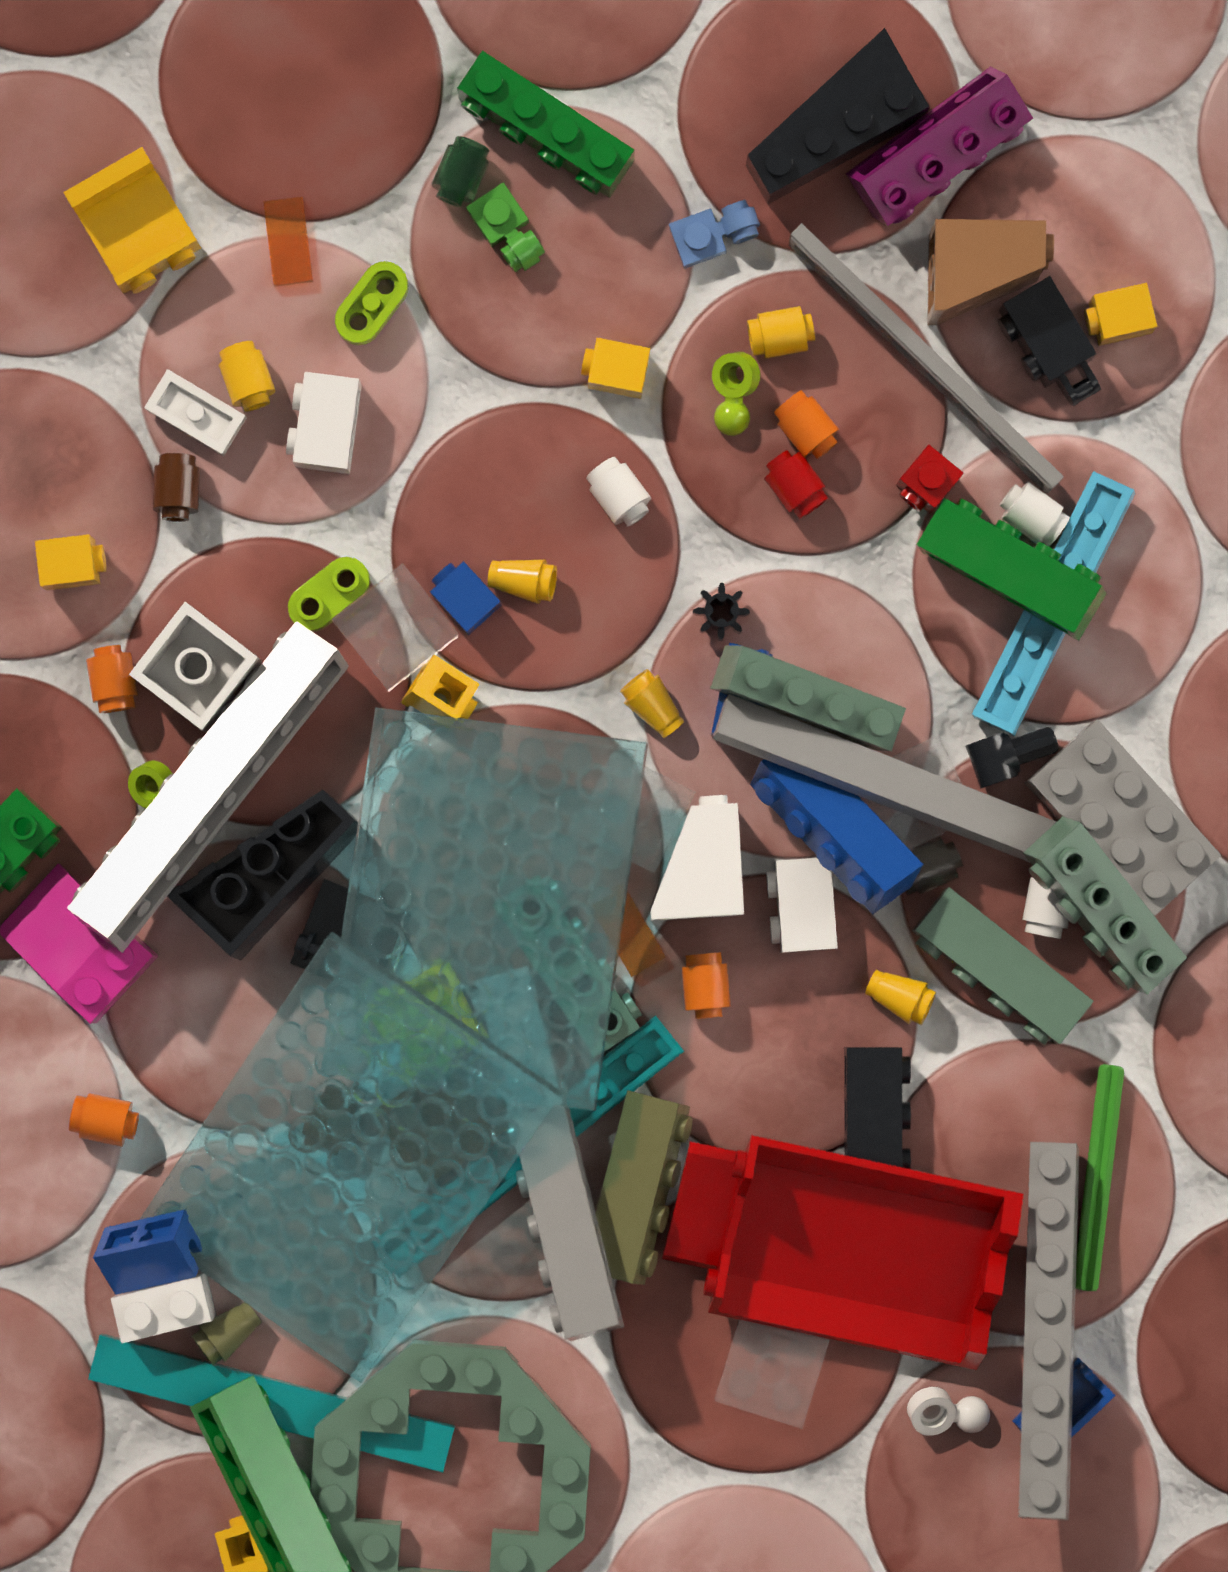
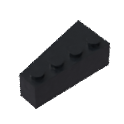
[746,28,929,205]
[167,790,365,961]

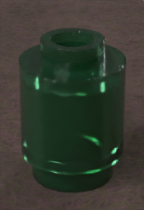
[431,136,490,207]

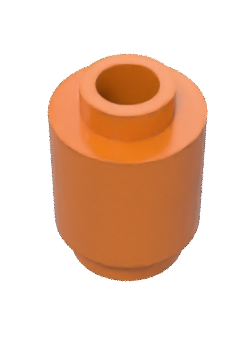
[774,390,840,459]
[86,645,138,713]
[681,952,731,1019]
[69,1093,139,1147]

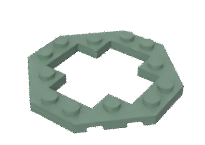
[310,1340,591,1572]

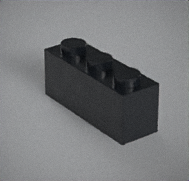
[844,1047,911,1169]

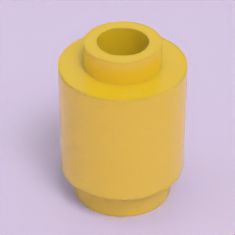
[747,306,815,359]
[219,341,276,412]

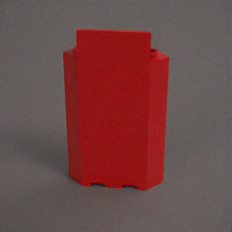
[662,1135,1024,1370]

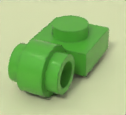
[466,182,545,272]

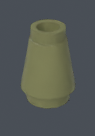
[191,1301,262,1365]

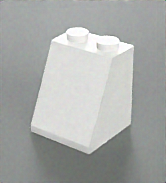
[650,795,744,921]

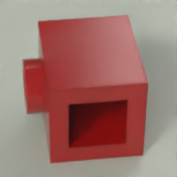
[896,444,964,515]

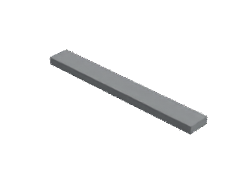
[789,223,1064,493]
[713,694,1056,862]

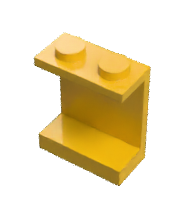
[63,147,201,294]

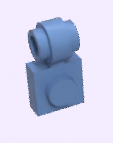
[669,200,760,269]

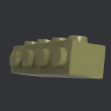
[596,1090,693,1285]

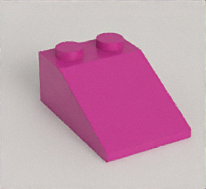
[0,863,159,1024]

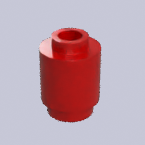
[764,450,829,520]

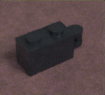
[998,276,1101,406]

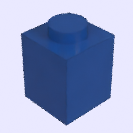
[430,561,502,636]

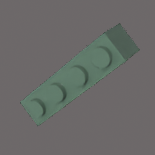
[710,645,906,751]
[912,887,1094,1046]

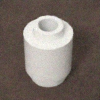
[586,457,651,526]
[1000,482,1070,546]
[1022,877,1069,939]

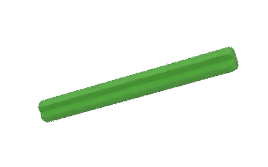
[1076,1064,1124,1291]

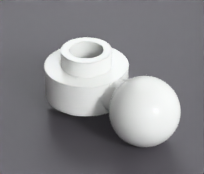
[907,1387,990,1436]

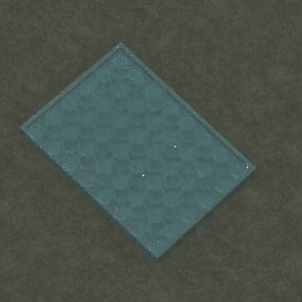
[321,707,648,1111]
[139,932,562,1383]

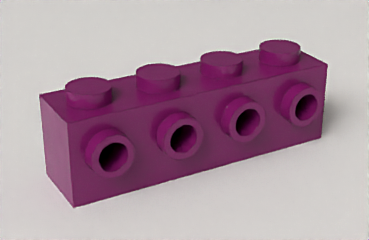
[846,66,1033,226]

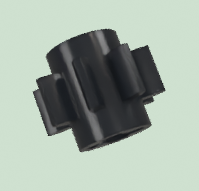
[693,583,750,641]

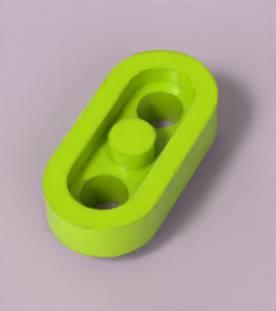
[335,261,409,345]
[288,557,370,632]

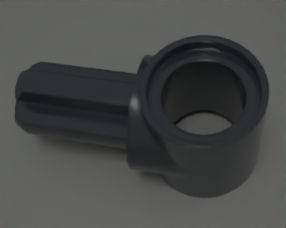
[965,727,1059,789]

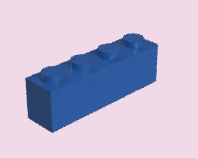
[750,759,923,915]

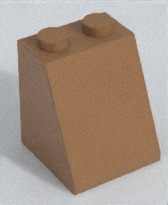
[927,219,1054,325]

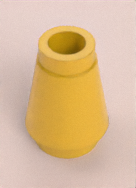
[488,559,557,604]
[620,669,684,738]
[865,969,937,1025]

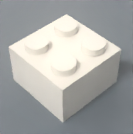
[129,602,263,733]

